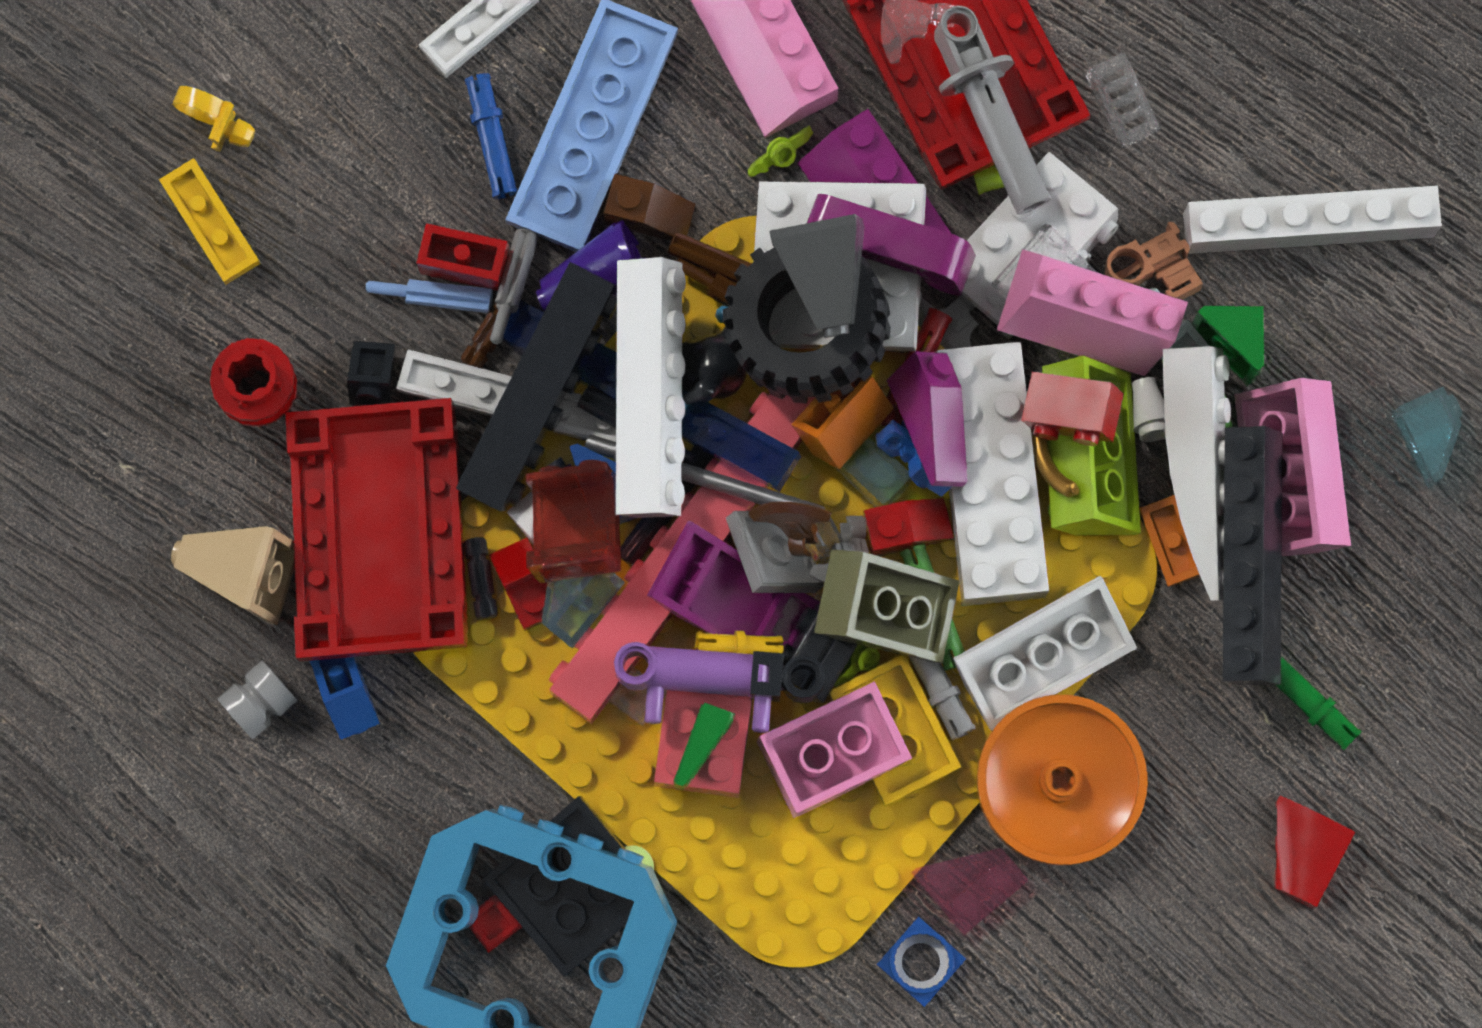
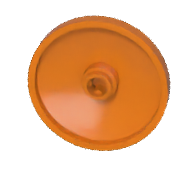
[976,695,1148,866]

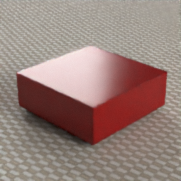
[469,895,523,953]

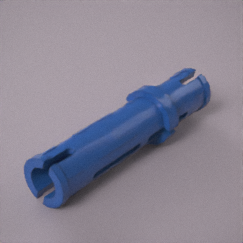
[464,73,518,200]

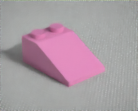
[757,681,912,818]

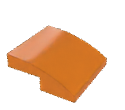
[1139,495,1201,587]

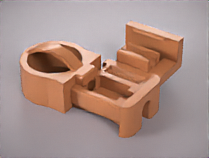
[1105,222,1203,300]

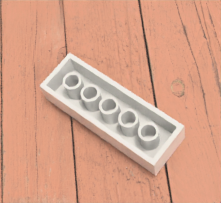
[936,342,1049,606]

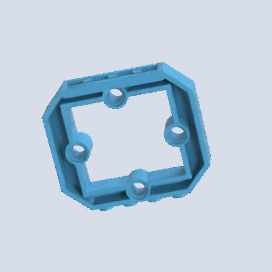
[386,804,677,1028]

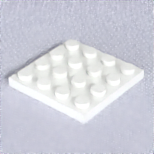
[753,182,926,351]

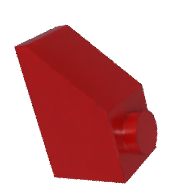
[863,498,954,557]

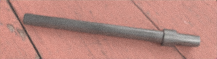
[585,434,825,510]

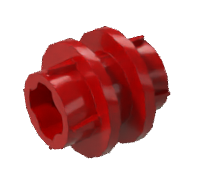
[210,338,298,427]

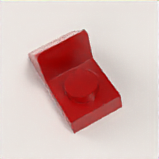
[489,537,562,631]

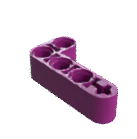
[807,194,976,296]

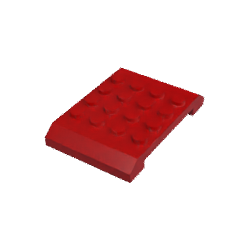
[842,0,1091,190]
[285,398,468,662]

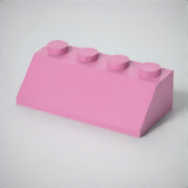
[690,0,839,138]
[997,249,1188,376]
[1234,378,1351,556]

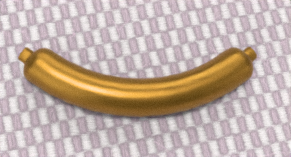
[1031,429,1079,497]

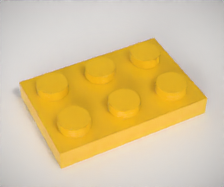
[829,655,962,806]

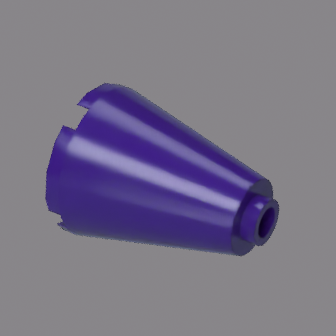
[536,220,646,311]

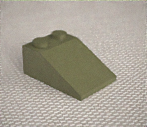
[814,550,959,663]

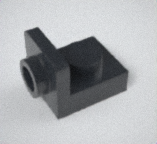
[347,341,396,406]

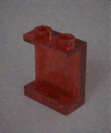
[526,460,621,583]

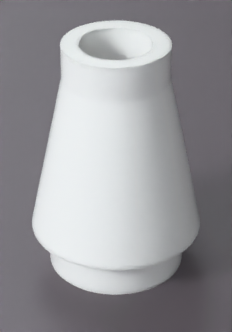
[1131,377,1166,442]

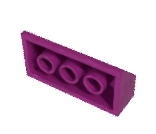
[798,109,951,278]

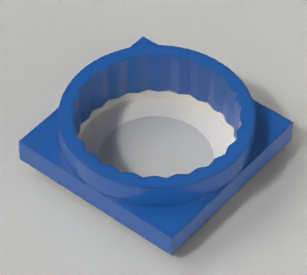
[876,916,966,1007]

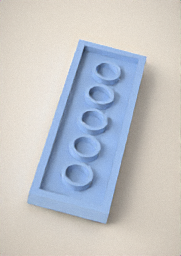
[505,0,678,252]

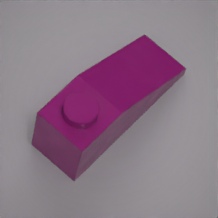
[887,351,968,487]

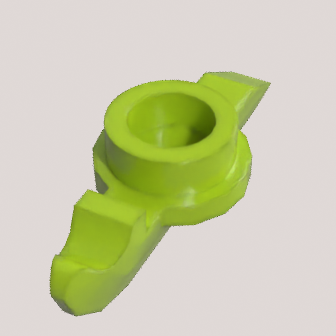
[748,125,813,177]
[834,645,880,687]

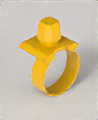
[172,86,255,152]

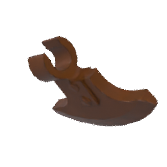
[748,502,832,557]

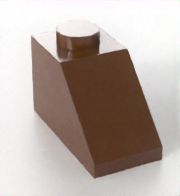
[604,174,696,241]

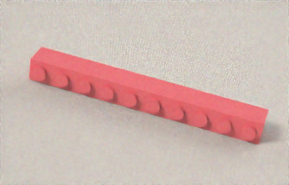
[549,391,815,724]

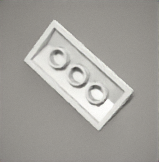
[953,576,1137,731]

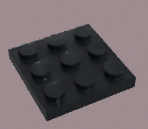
[483,796,634,977]

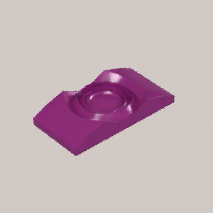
[647,521,820,646]

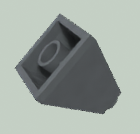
[769,214,865,338]

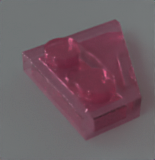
[911,848,1029,936]

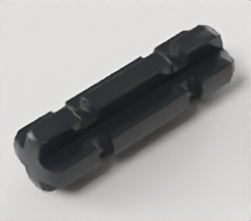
[464,537,498,620]

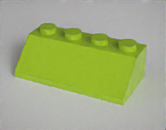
[1042,355,1141,536]

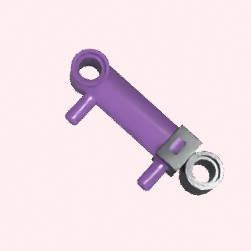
[614,642,825,733]

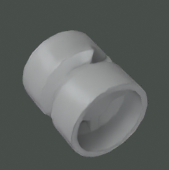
[217,660,298,740]

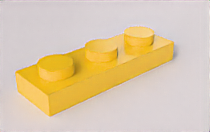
[159,158,261,285]

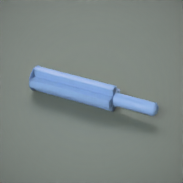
[366,279,493,313]

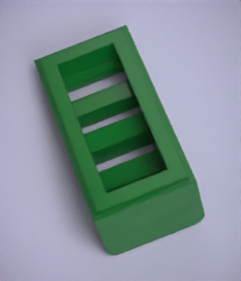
[674,702,735,790]

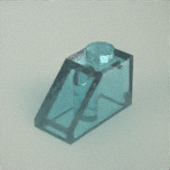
[1391,387,1462,489]
[833,437,912,507]
[541,544,625,648]

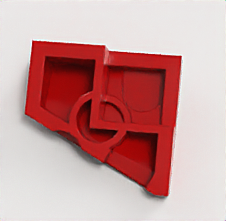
[1274,795,1355,909]

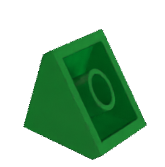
[1191,306,1264,387]

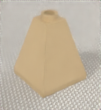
[171,526,295,626]

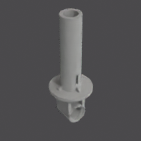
[934,6,1051,215]

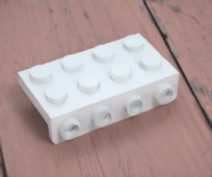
[962,152,1119,339]

